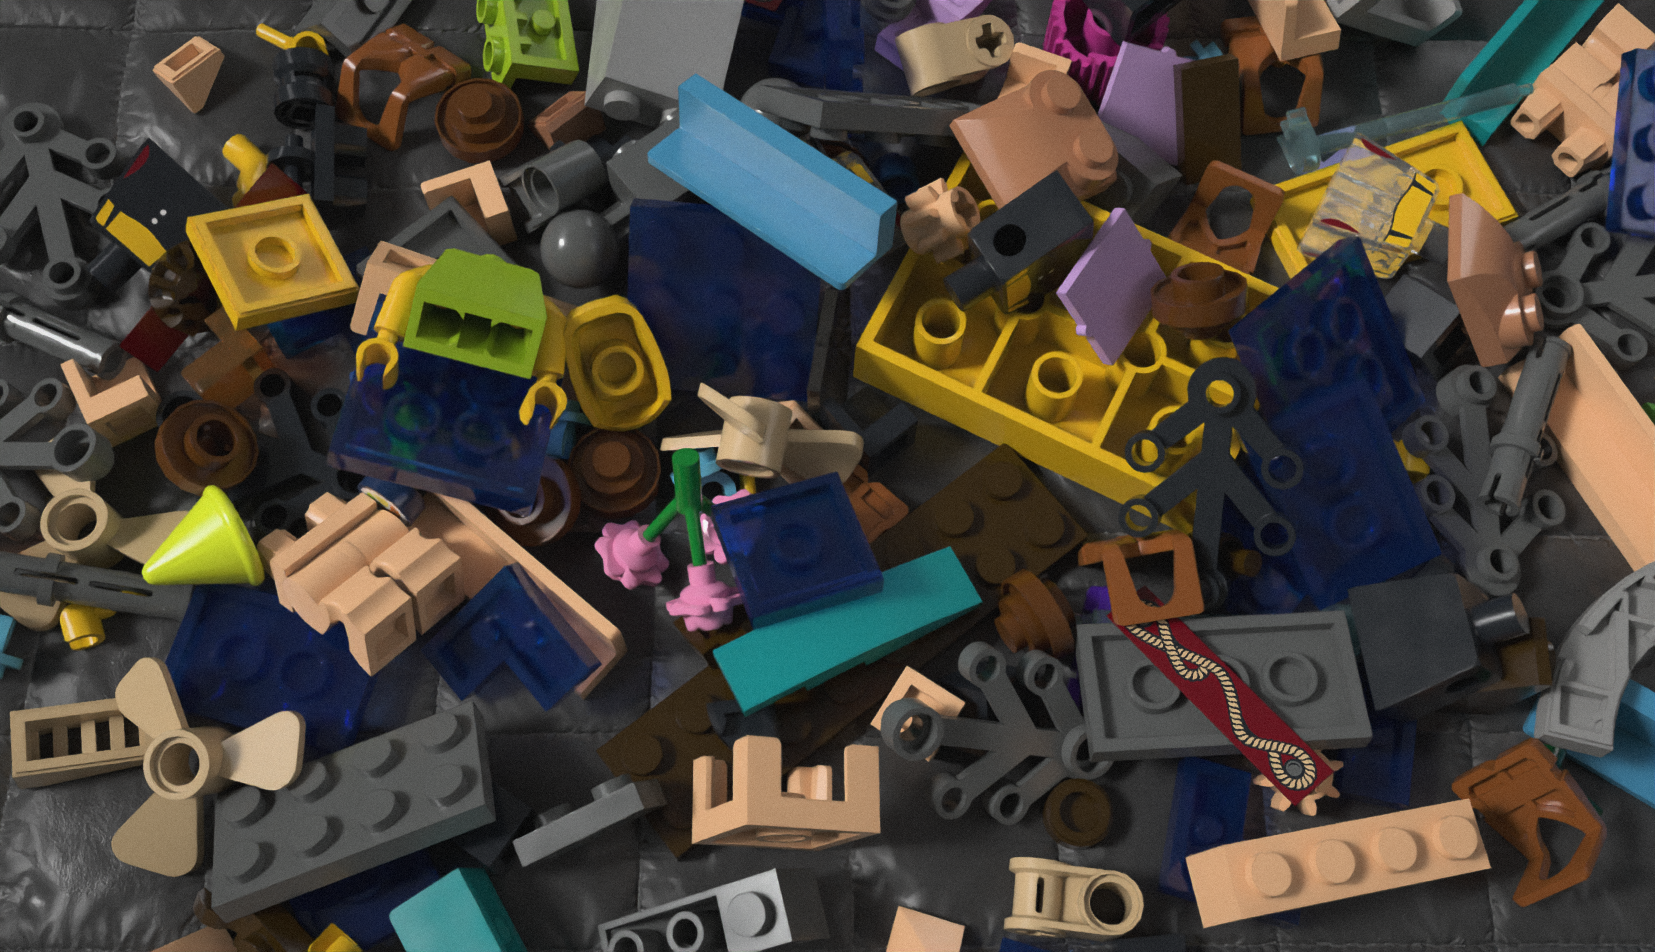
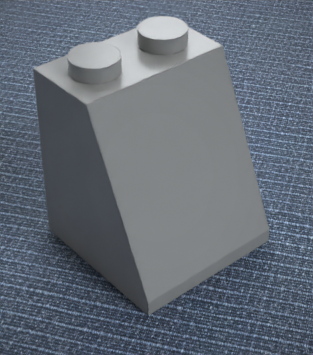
[584,0,744,128]

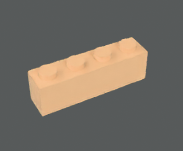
[1185,798,1491,928]

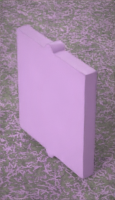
[1097,41,1196,166]
[1056,208,1166,365]

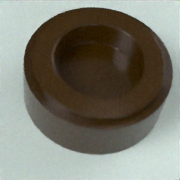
[1042,778,1113,850]

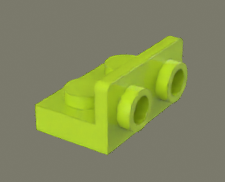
[476,0,579,89]

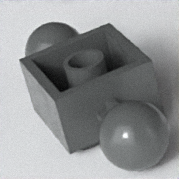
[540,78,810,289]

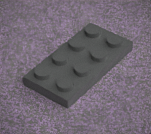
[756,84,983,147]
[1073,610,1373,762]
[211,700,496,923]

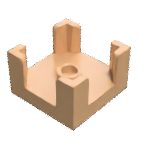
[692,735,880,851]

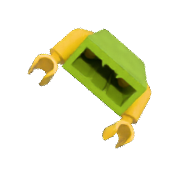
[356,248,567,429]

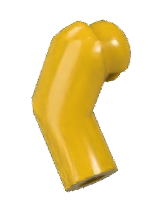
[222,134,267,207]

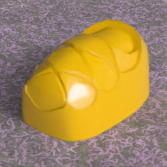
[564,295,672,432]

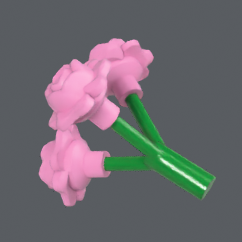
[594,448,769,632]

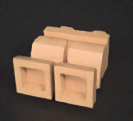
[1510,3,1655,177]
[257,492,465,677]

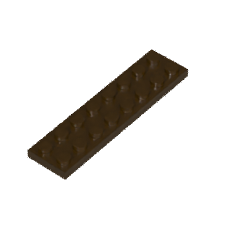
[596,443,1088,862]

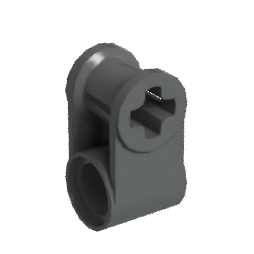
[497,140,606,233]

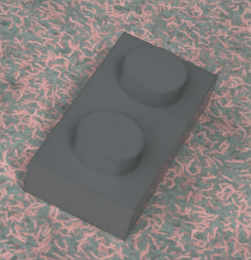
[512,773,668,867]

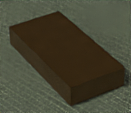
[1173,54,1242,185]

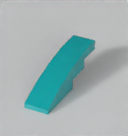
[713,546,983,717]

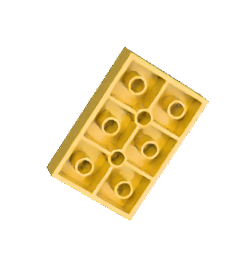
[853,151,1307,535]

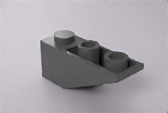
[598,869,830,952]

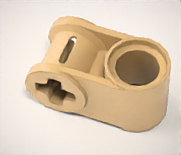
[895,15,1015,97]
[1004,857,1144,942]

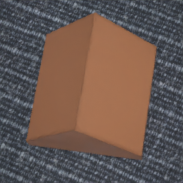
[527,91,606,150]

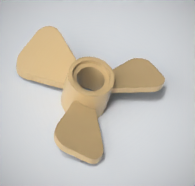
[660,383,864,487]
[0,438,189,631]
[111,657,306,877]

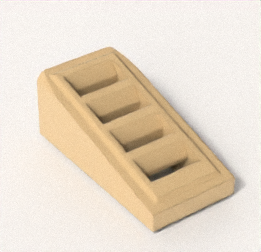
[10,698,154,789]

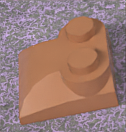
[949,70,1118,209]
[1447,193,1544,367]

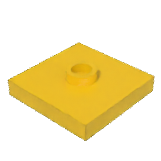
[186,194,360,331]

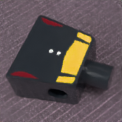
[85,138,228,294]
[943,170,1094,314]

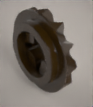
[148,240,230,337]

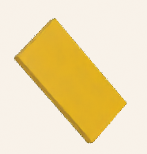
[1250,120,1518,300]

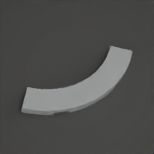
[1534,561,1655,758]

